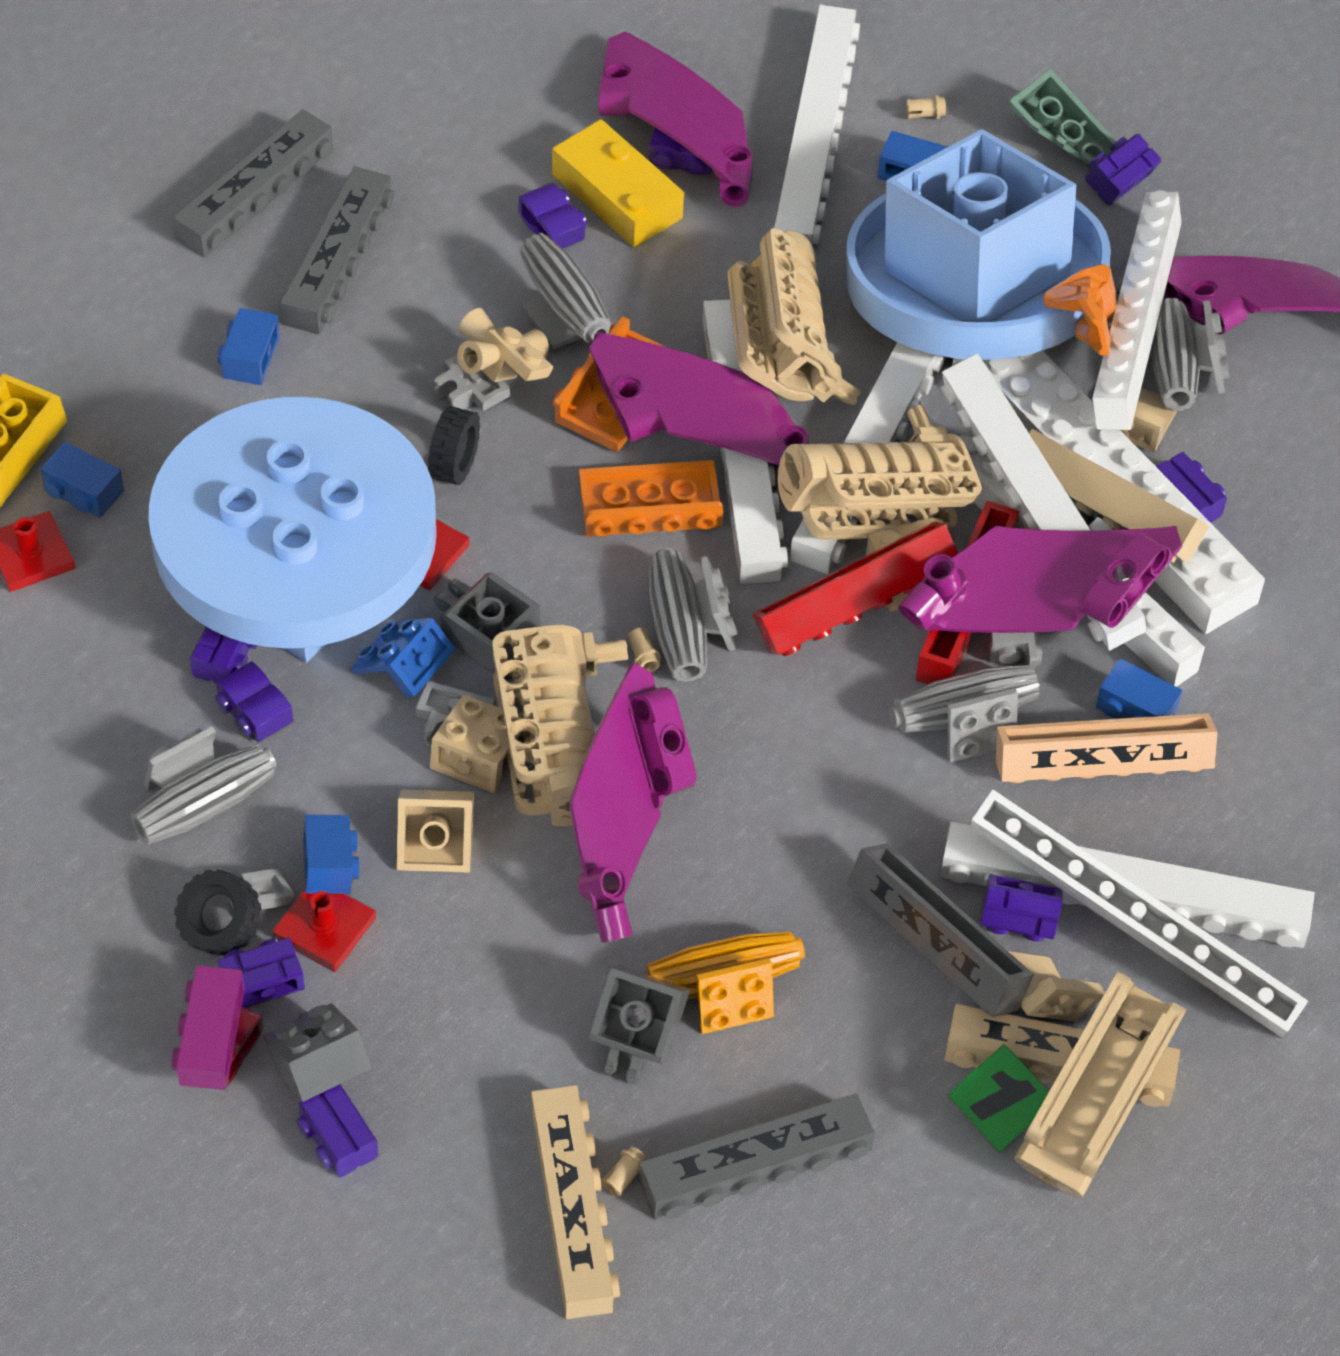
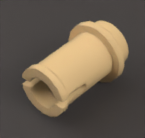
[906,94,946,120]
[627,628,661,672]
[601,1146,648,1197]

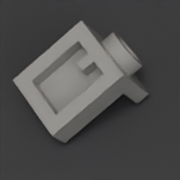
[988,632,1042,673]
[230,868,295,909]

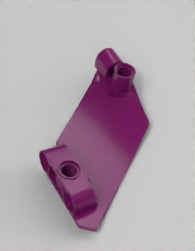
[599,31,753,207]
[1163,256,1340,335]
[589,332,809,466]
[898,526,1183,633]
[569,663,697,943]

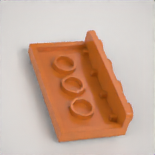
[553,316,666,453]
[579,460,723,537]

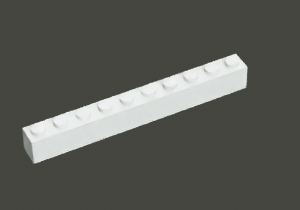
[774,5,861,245]
[1093,190,1182,430]
[702,299,788,584]
[790,342,945,575]
[941,354,1146,651]
[958,430,1205,687]
[970,790,1308,1038]
[940,822,1315,948]

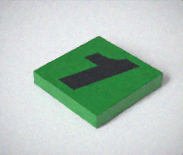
[947,1043,1049,1153]

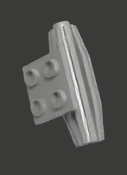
[520,233,612,350]
[1151,298,1230,411]
[649,548,738,682]
[889,665,1039,763]
[130,726,277,845]

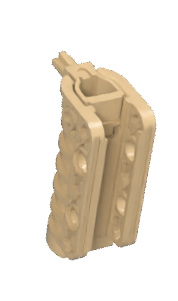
[727,228,861,406]
[778,405,982,540]
[493,625,628,827]
[1014,971,1187,1198]

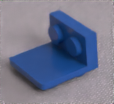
[351,617,456,697]

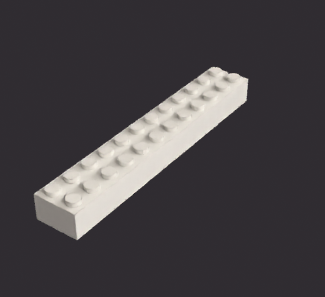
[952,351,1265,634]

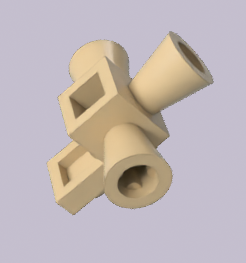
[457,308,553,382]

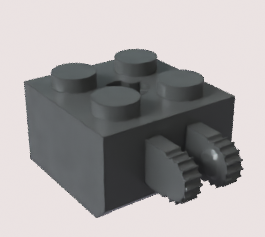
[433,572,540,673]
[589,965,690,1085]
[263,1003,372,1102]

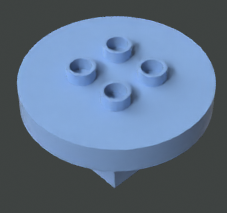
[846,129,1111,360]
[149,397,436,663]

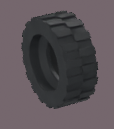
[428,406,480,485]
[174,869,262,956]

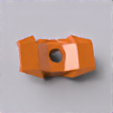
[1043,264,1117,355]

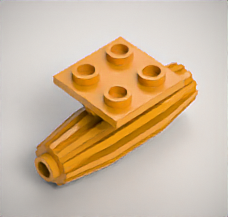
[646,931,805,1034]

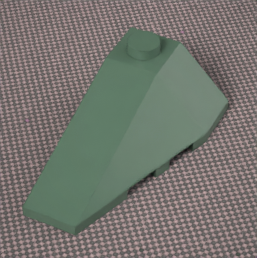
[1007,68,1117,165]

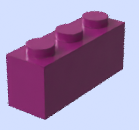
[171,966,245,1090]

